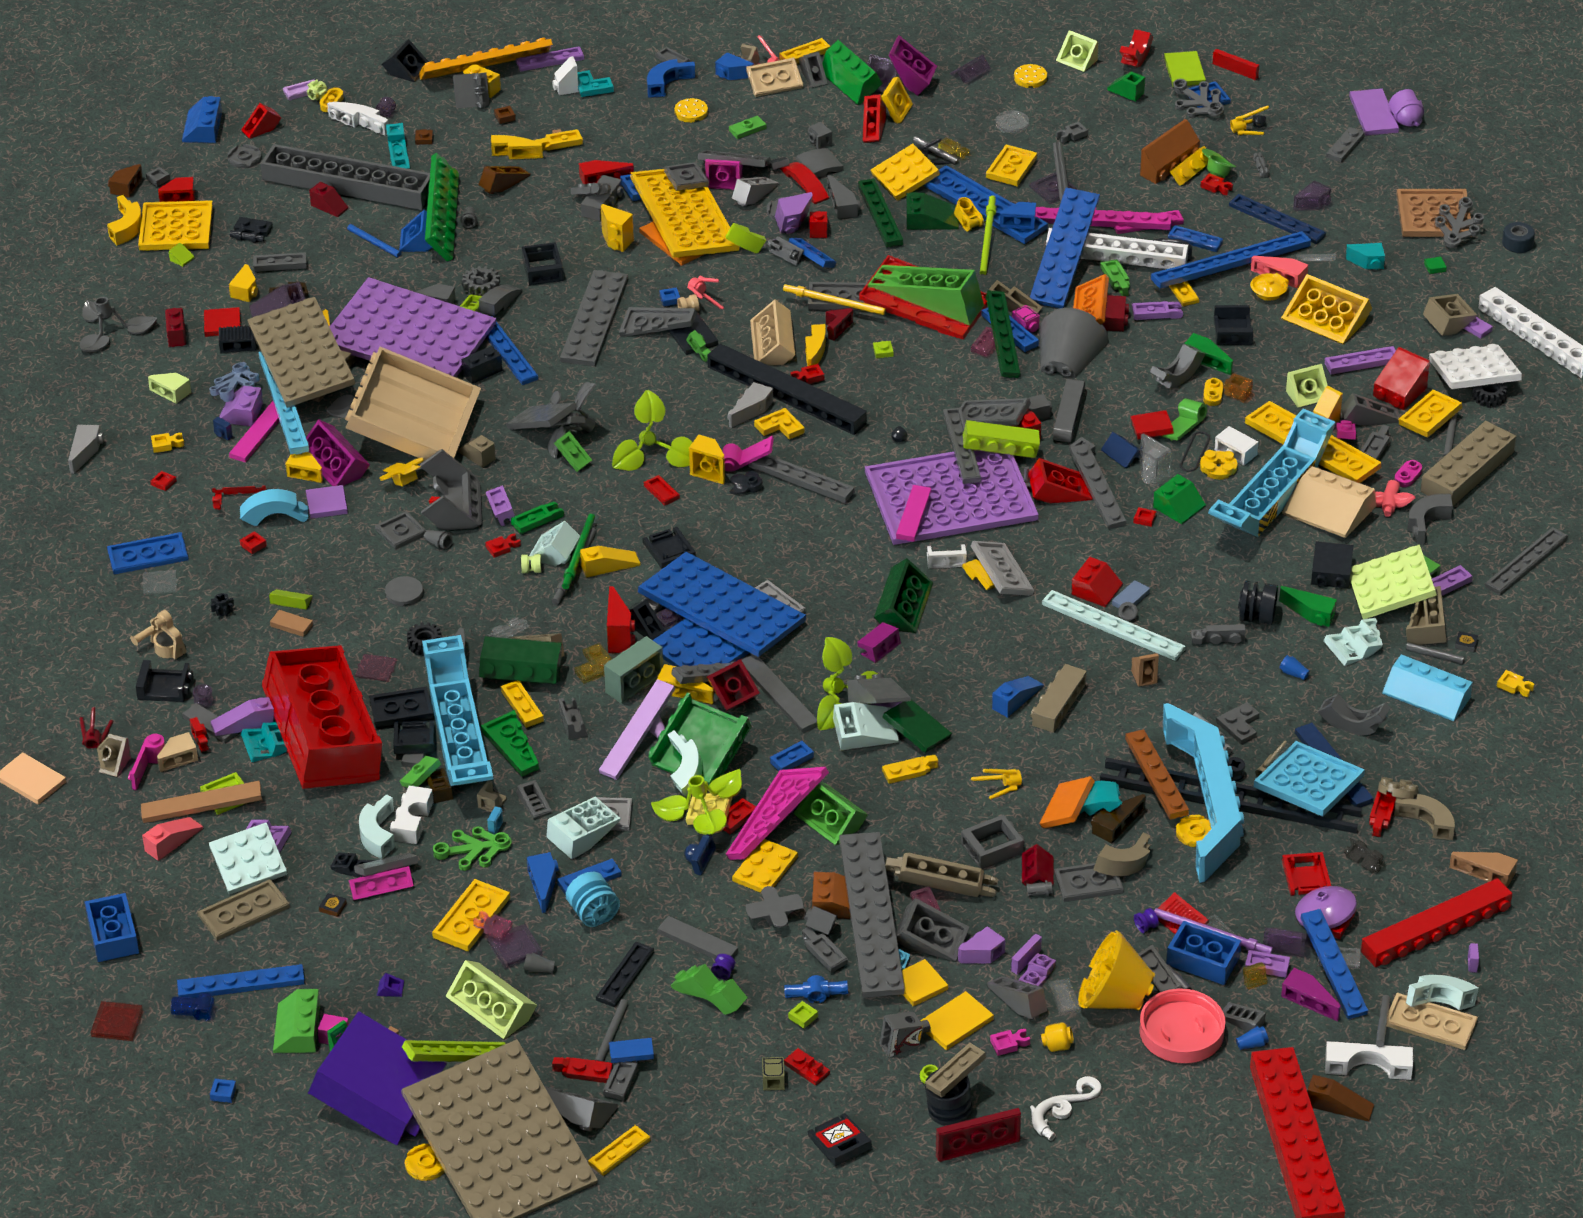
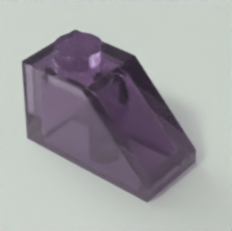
[1293,181,1331,211]

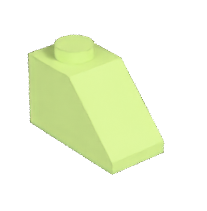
[148,373,191,404]

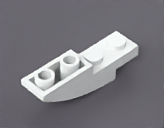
[327,102,389,135]

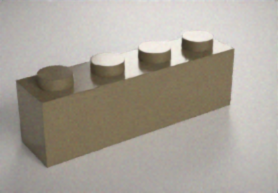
[1030,664,1087,733]

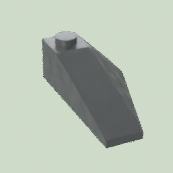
[544,1086,618,1131]

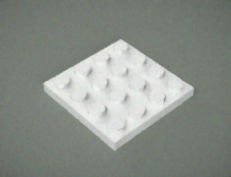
[1429,344,1522,389]

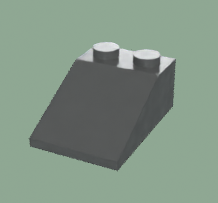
[847,674,911,703]
[896,898,969,961]

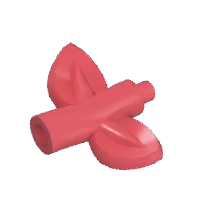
[1375,480,1416,517]

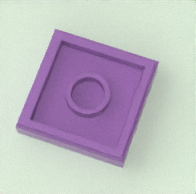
[306,485,348,519]

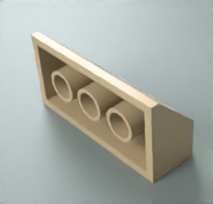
[750,299,795,365]

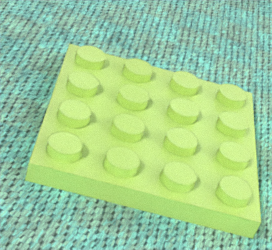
[1350,545,1437,619]

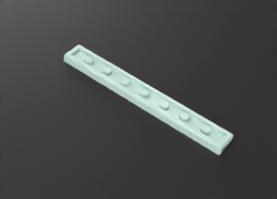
[1042,590,1185,661]

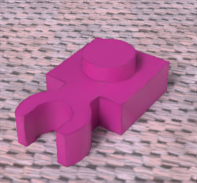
[990,1029,1030,1056]

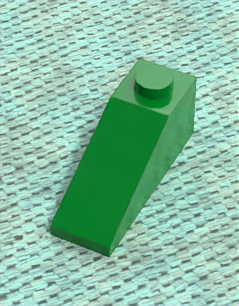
[1184,333,1233,375]
[1279,586,1337,627]

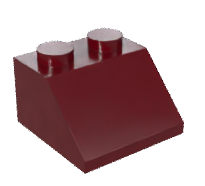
[707,659,760,711]

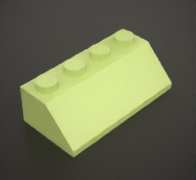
[446,960,537,1039]

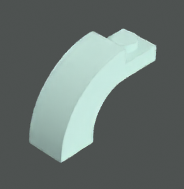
[668,730,702,797]
[1406,975,1478,1010]

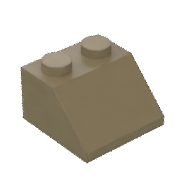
[1423,294,1477,336]

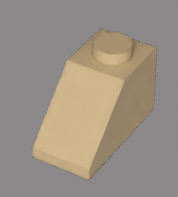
[157,732,198,772]

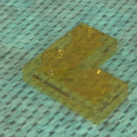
[574,643,612,684]

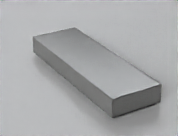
[755,580,806,613]

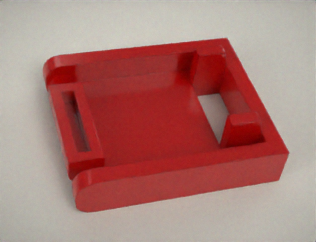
[1282,852,1331,896]

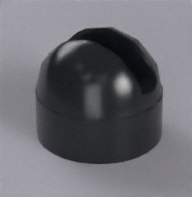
[1252,115,1266,127]
[891,426,908,442]

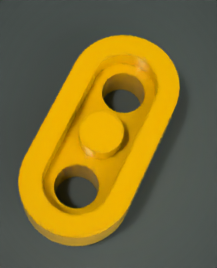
[319,88,344,112]
[1203,378,1223,406]

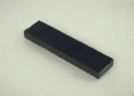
[596,942,654,1008]

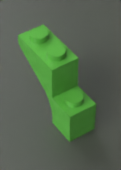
[670,964,747,1015]

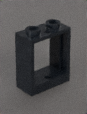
[522,242,564,285]

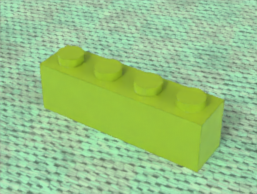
[963,420,1040,458]

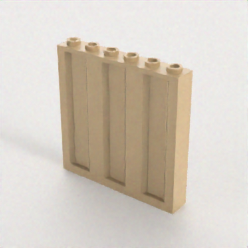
[345,347,481,460]

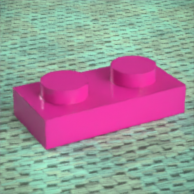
[1336,420,1356,439]

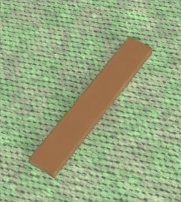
[141,781,262,823]

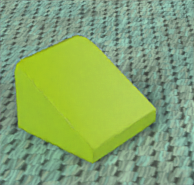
[169,243,195,267]

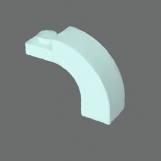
[359,795,395,859]

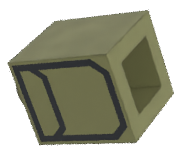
[762,1057,785,1090]

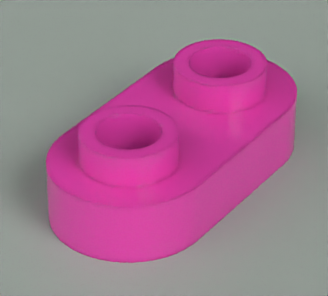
[1394,460,1422,487]

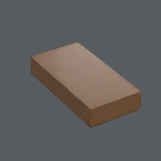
[270,610,313,637]

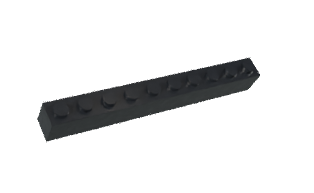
[707,343,867,435]

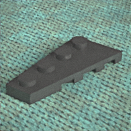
[619,307,697,336]

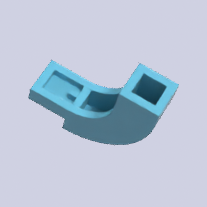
[240,489,308,526]

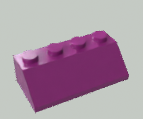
[306,419,370,486]

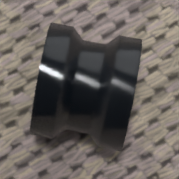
[1227,757,1245,781]

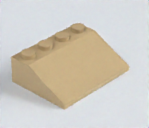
[1282,466,1376,538]

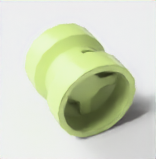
[521,554,541,573]

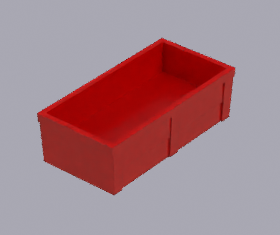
[262,645,382,789]

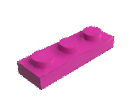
[349,866,413,900]

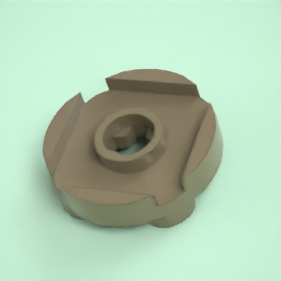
[1378,777,1419,799]

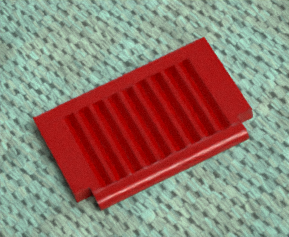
[1158,892,1209,934]

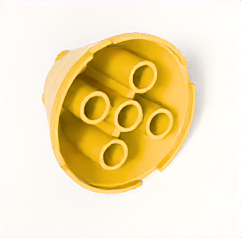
[1078,930,1155,1011]

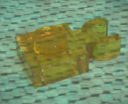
[938,137,970,158]

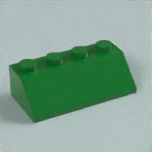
[822,40,883,105]

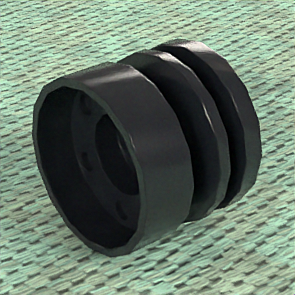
[1238,580,1278,625]
[925,1069,973,1125]

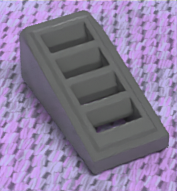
[516,780,552,819]
[1222,1002,1266,1032]

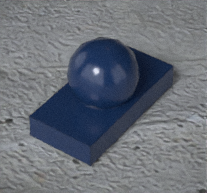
[684,834,716,875]

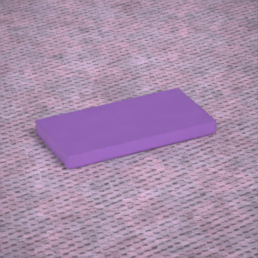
[1349,89,1399,136]

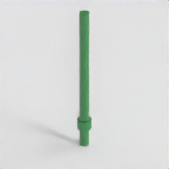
[562,514,595,589]

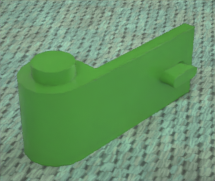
[1162,398,1207,441]

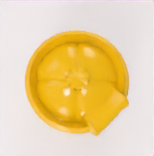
[1250,273,1289,301]

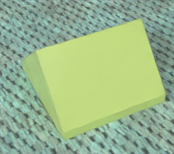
[1056,30,1098,72]
[1286,364,1328,407]

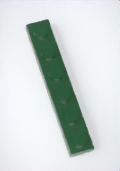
[858,178,903,248]
[986,290,1020,378]

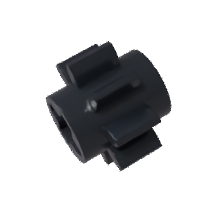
[210,593,234,616]

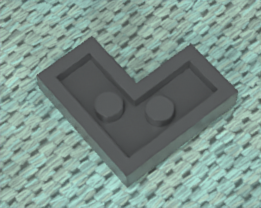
[1216,702,1260,745]

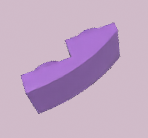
[1019,953,1056,987]

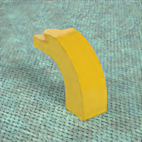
[107,195,142,246]

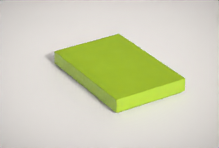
[1164,51,1206,87]

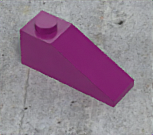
[1281,968,1341,1021]

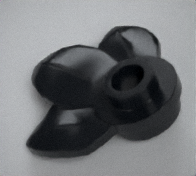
[729,471,763,494]

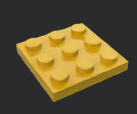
[870,144,940,201]

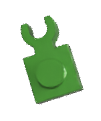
[686,330,711,362]

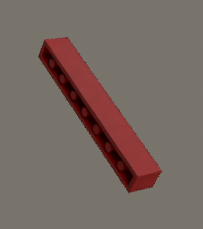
[1361,878,1512,968]

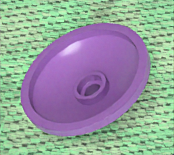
[1295,886,1357,929]

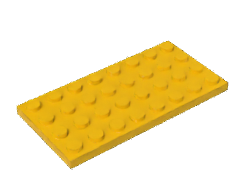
[630,169,740,258]

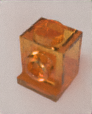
[1223,373,1253,403]

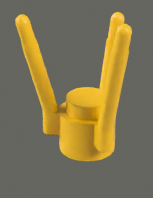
[1230,106,1269,135]
[971,769,1022,799]

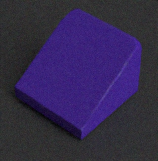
[377,973,404,997]

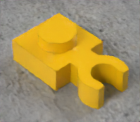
[151,433,184,453]
[1497,670,1535,697]

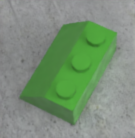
[794,782,868,845]
[273,989,320,1053]

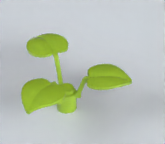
[612,390,693,471]
[817,637,878,730]
[651,769,742,835]

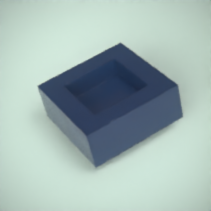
[213,417,233,440]

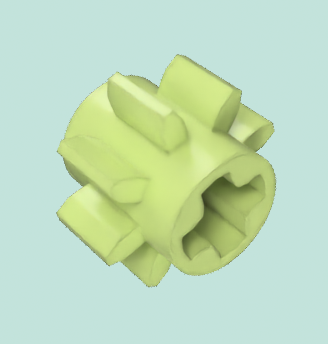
[307,79,327,101]

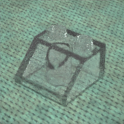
[1139,433,1172,488]

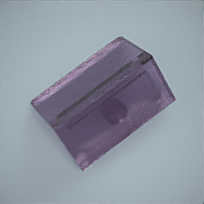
[950,54,991,83]

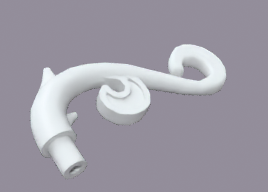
[1030,1076,1101,1141]

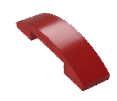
[780,162,829,204]

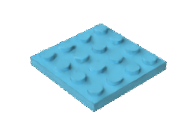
[1254,741,1365,816]

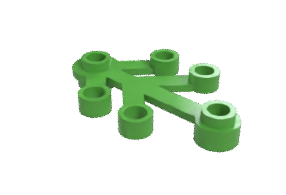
[433,826,512,871]

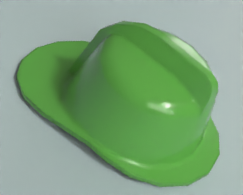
[1202,149,1236,178]

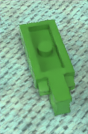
[1100,259,1130,296]

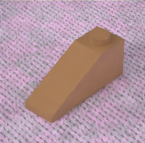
[1449,852,1518,887]

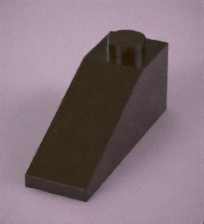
[1091,794,1146,844]

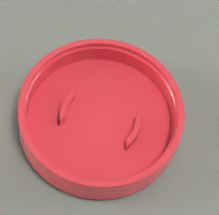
[1139,989,1225,1063]

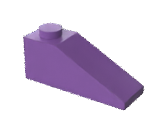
[211,697,274,736]

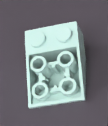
[833,702,899,750]
[547,797,621,859]

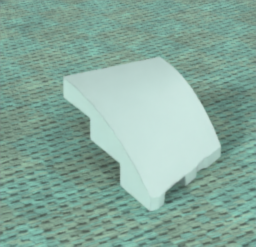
[1324,618,1383,666]

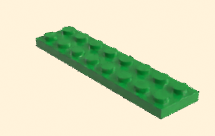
[425,153,459,261]

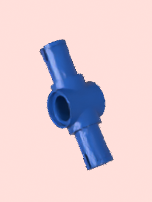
[784,975,848,1003]

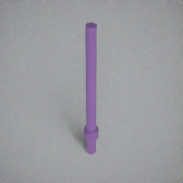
[1154,908,1273,954]

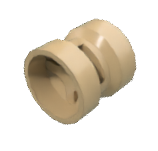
[677,294,699,312]

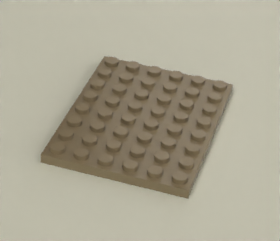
[401,1040,598,1218]

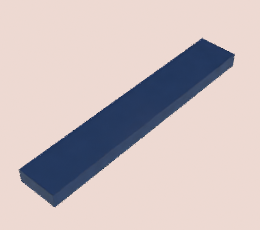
[1229,194,1326,244]
[1295,723,1374,808]

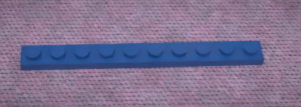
[1151,231,1311,288]

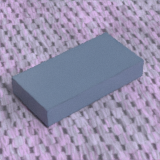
[1112,580,1150,608]

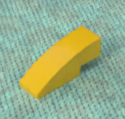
[491,135,543,159]
[805,324,826,366]

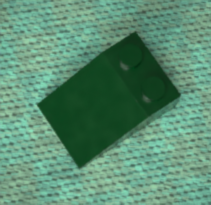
[906,192,959,230]

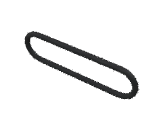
[1179,431,1210,472]

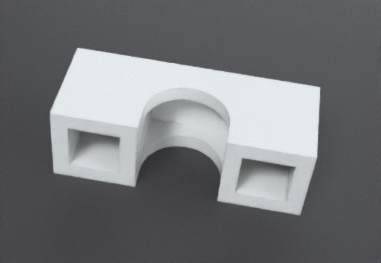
[390,786,433,844]

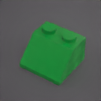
[1153,474,1206,524]

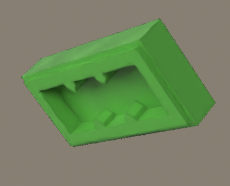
[729,116,766,139]
[400,756,441,788]

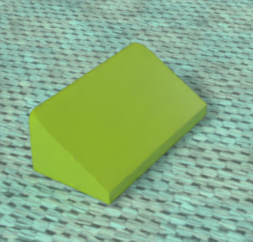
[269,589,312,610]

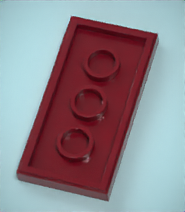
[936,1108,1021,1162]

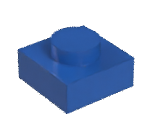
[659,287,680,306]
[210,1079,236,1103]

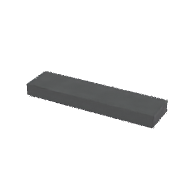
[657,916,738,959]

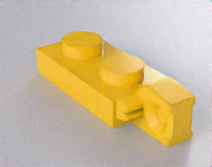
[535,129,583,151]
[882,755,938,784]

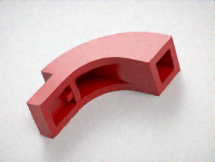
[1120,29,1153,67]

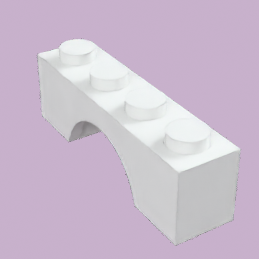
[1325,1041,1413,1080]

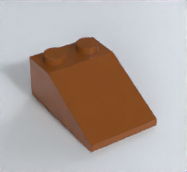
[812,872,851,919]

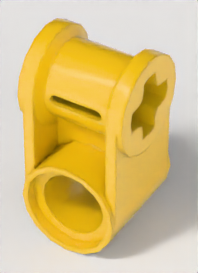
[954,197,984,231]

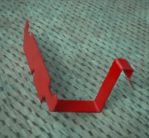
[212,486,266,509]

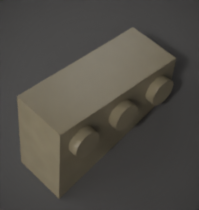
[1406,586,1446,645]

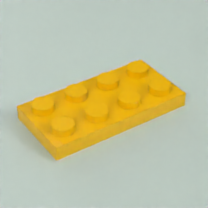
[432,879,510,951]

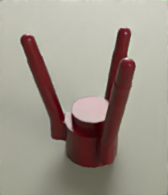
[79,707,113,748]

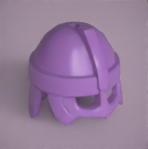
[1389,89,1424,127]

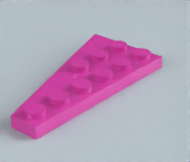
[726,767,829,860]

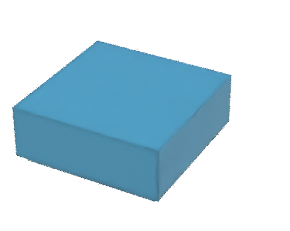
[487,806,503,835]

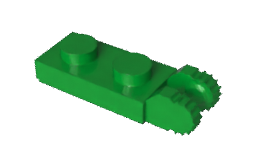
[511,501,565,534]

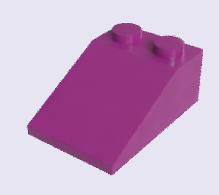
[889,36,937,96]

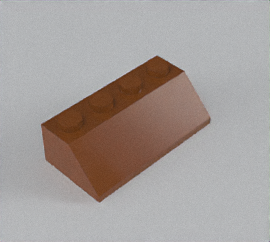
[1140,119,1200,184]

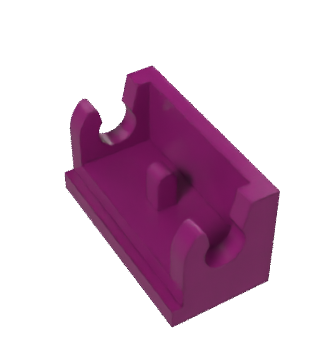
[857,622,901,663]

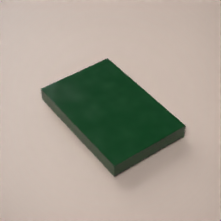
[882,700,952,753]

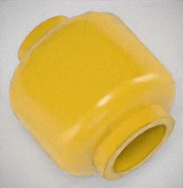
[1041,1023,1074,1052]

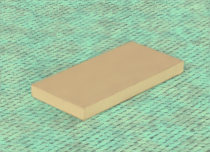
[1387,993,1478,1050]

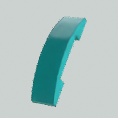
[386,123,410,169]

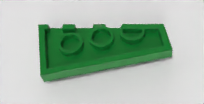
[481,710,539,777]

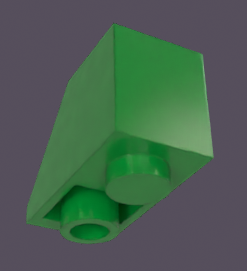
[1107,71,1145,101]

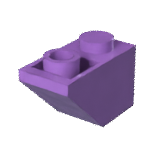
[958,926,1005,963]

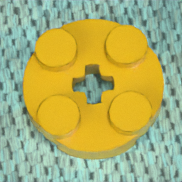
[1200,450,1237,480]

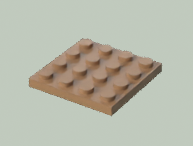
[1396,189,1472,237]

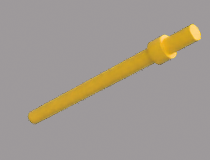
[783,284,885,315]

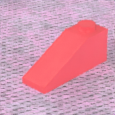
[1251,256,1308,288]
[142,817,203,861]

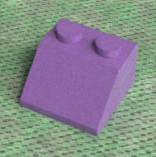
[775,192,813,234]
[220,386,263,426]

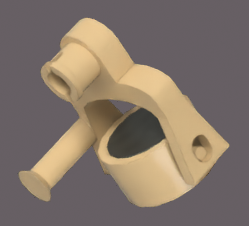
[130,610,187,659]

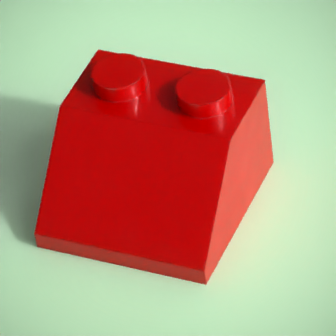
[1071,557,1123,607]

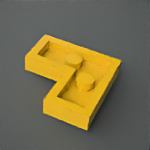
[754,408,805,439]

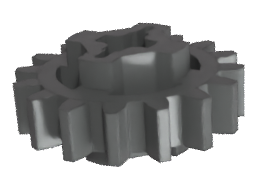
[462,266,500,296]

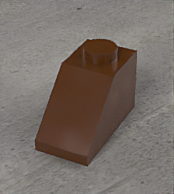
[108,164,143,197]

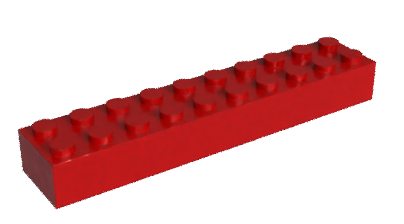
[1250,1047,1345,1218]

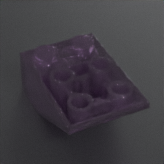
[249,282,305,318]

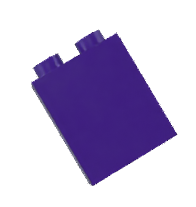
[308,1011,447,1145]

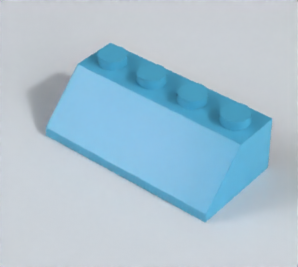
[1382,655,1473,721]

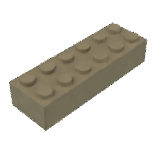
[1420,421,1516,506]

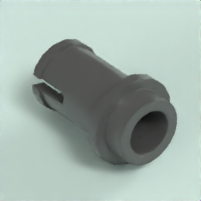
[1027,880,1053,897]

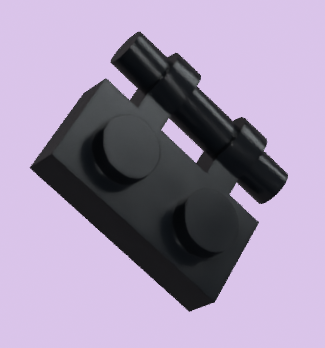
[230,217,273,243]

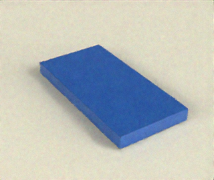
[107,532,188,574]

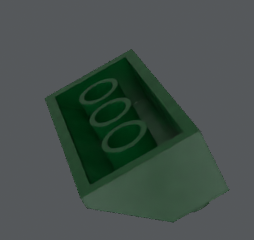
[874,558,933,633]
[479,636,562,684]

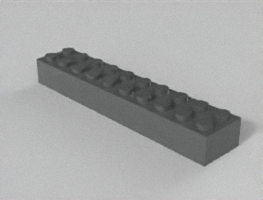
[260,144,430,210]

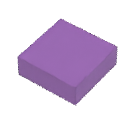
[1468,943,1479,972]

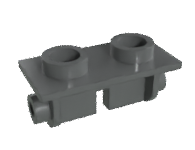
[767,236,804,265]

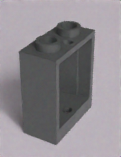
[961,814,1025,869]

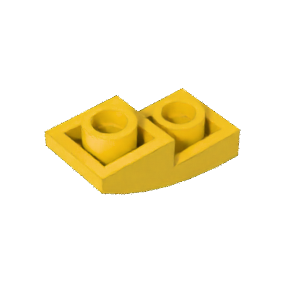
[962,559,995,590]

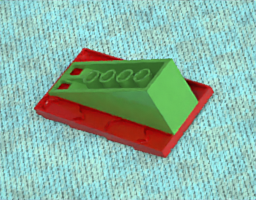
[859,255,988,340]

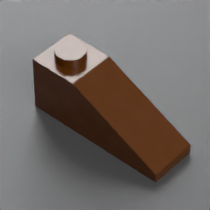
[478,166,531,194]
[1307,1075,1374,1122]

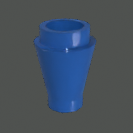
[1279,655,1310,680]
[1236,1026,1269,1050]

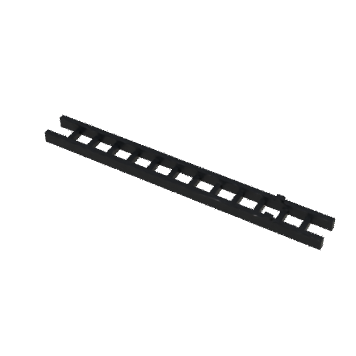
[1100,757,1362,833]

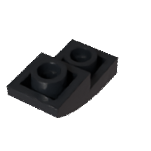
[330,853,376,878]

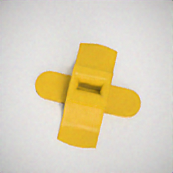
[380,458,424,486]

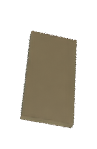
[197,879,290,941]

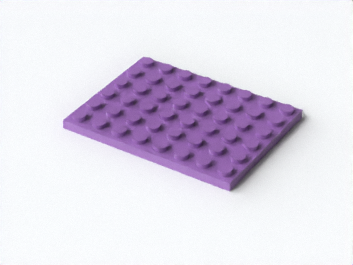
[330,277,496,377]
[865,450,1038,545]

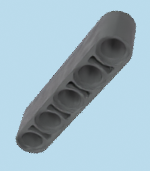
[1053,378,1085,443]

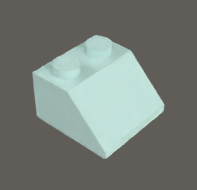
[529,521,580,566]

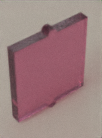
[355,654,397,682]

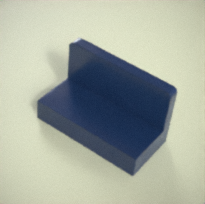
[1101,431,1146,468]

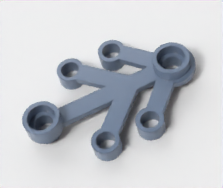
[209,362,260,402]

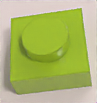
[873,341,894,358]
[788,1001,818,1028]

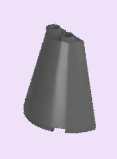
[1039,308,1109,378]

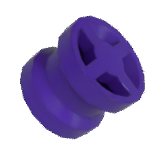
[1134,908,1159,933]
[711,954,736,980]

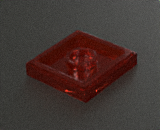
[90,1001,143,1041]

